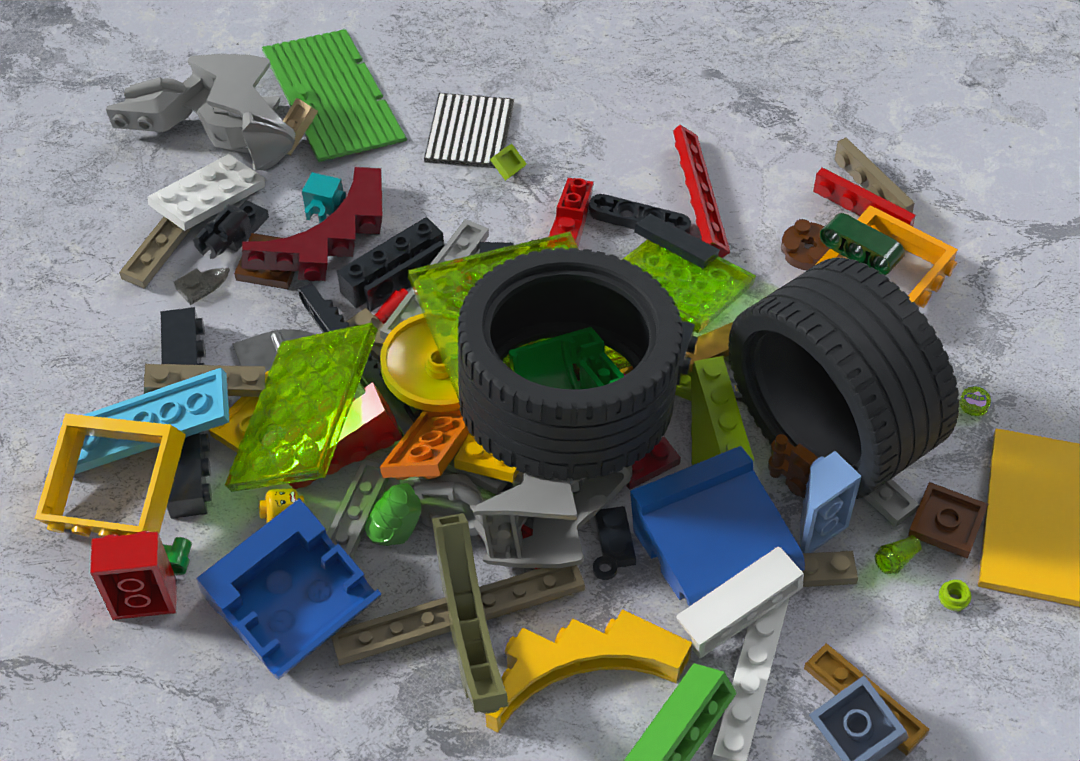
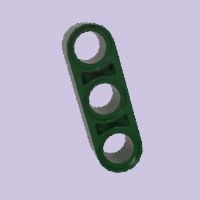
[820,213,905,275]

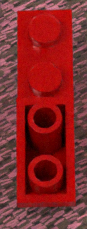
[544,178,594,250]

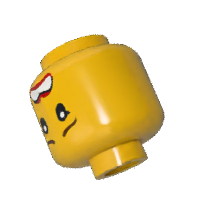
[259,488,304,523]

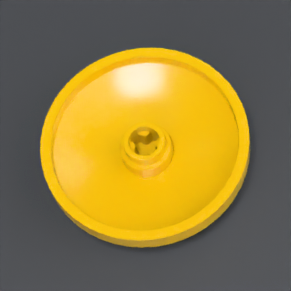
[380,311,460,412]

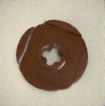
[781,219,830,271]

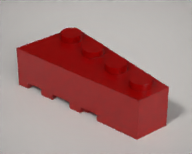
[273,382,402,490]

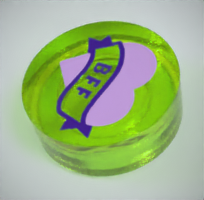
[959,386,991,416]

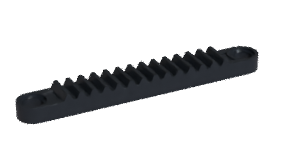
[298,283,414,437]

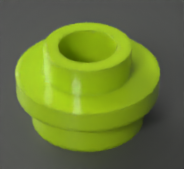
[938,579,972,611]

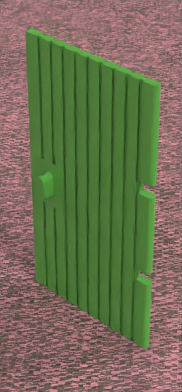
[262,29,407,162]

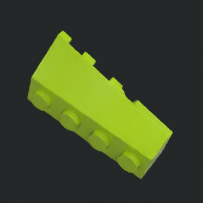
[691,356,754,465]

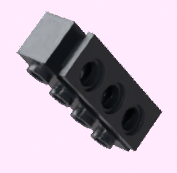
[337,217,444,312]

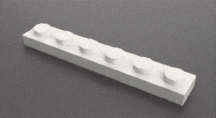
[712,597,790,761]

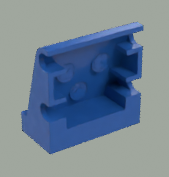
[630,446,805,607]
[196,498,381,680]

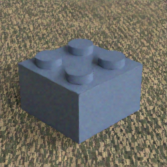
[809,675,909,761]

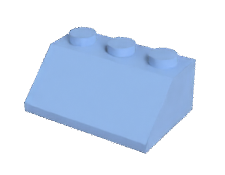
[799,451,862,553]

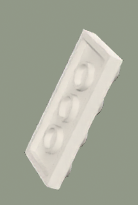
[148,154,265,231]

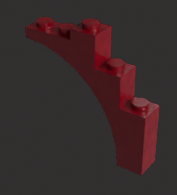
[242,167,383,281]

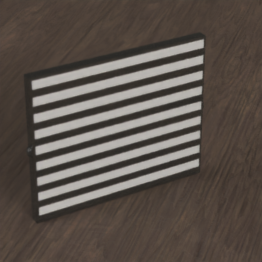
[424,93,514,168]

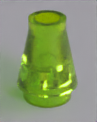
[875,535,922,574]

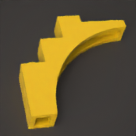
[485,609,693,733]

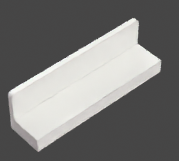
[677,547,804,659]

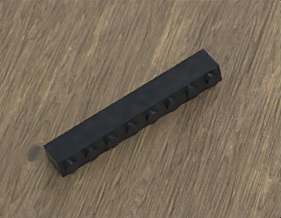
[160,307,212,519]

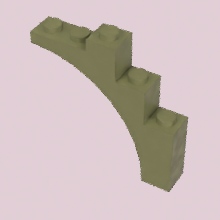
[432,513,508,714]

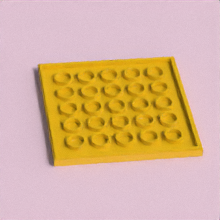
[978,428,1080,607]

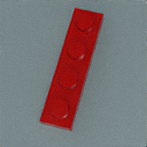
[813,167,916,227]

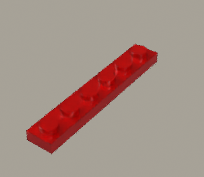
[673,124,730,258]

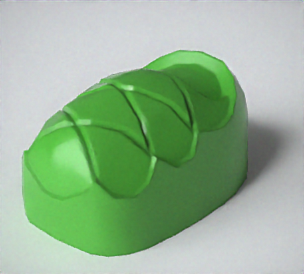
[365,483,421,546]

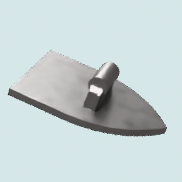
[232,329,323,378]

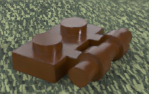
[768,434,819,498]

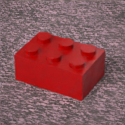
[90,531,177,620]

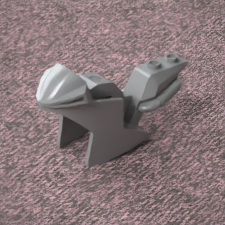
[106,54,295,171]
[400,466,632,568]

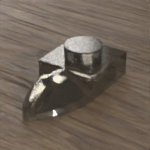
[173,268,230,305]

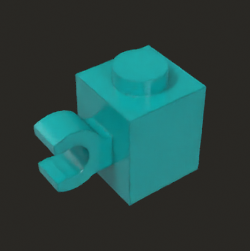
[302,172,346,223]

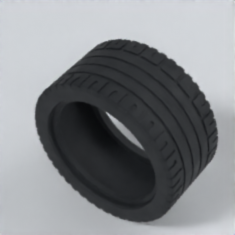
[458,248,683,480]
[728,258,959,499]

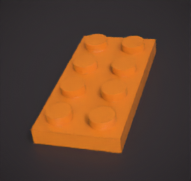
[380,409,469,480]

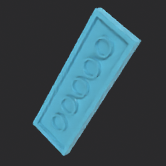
[61,368,229,474]

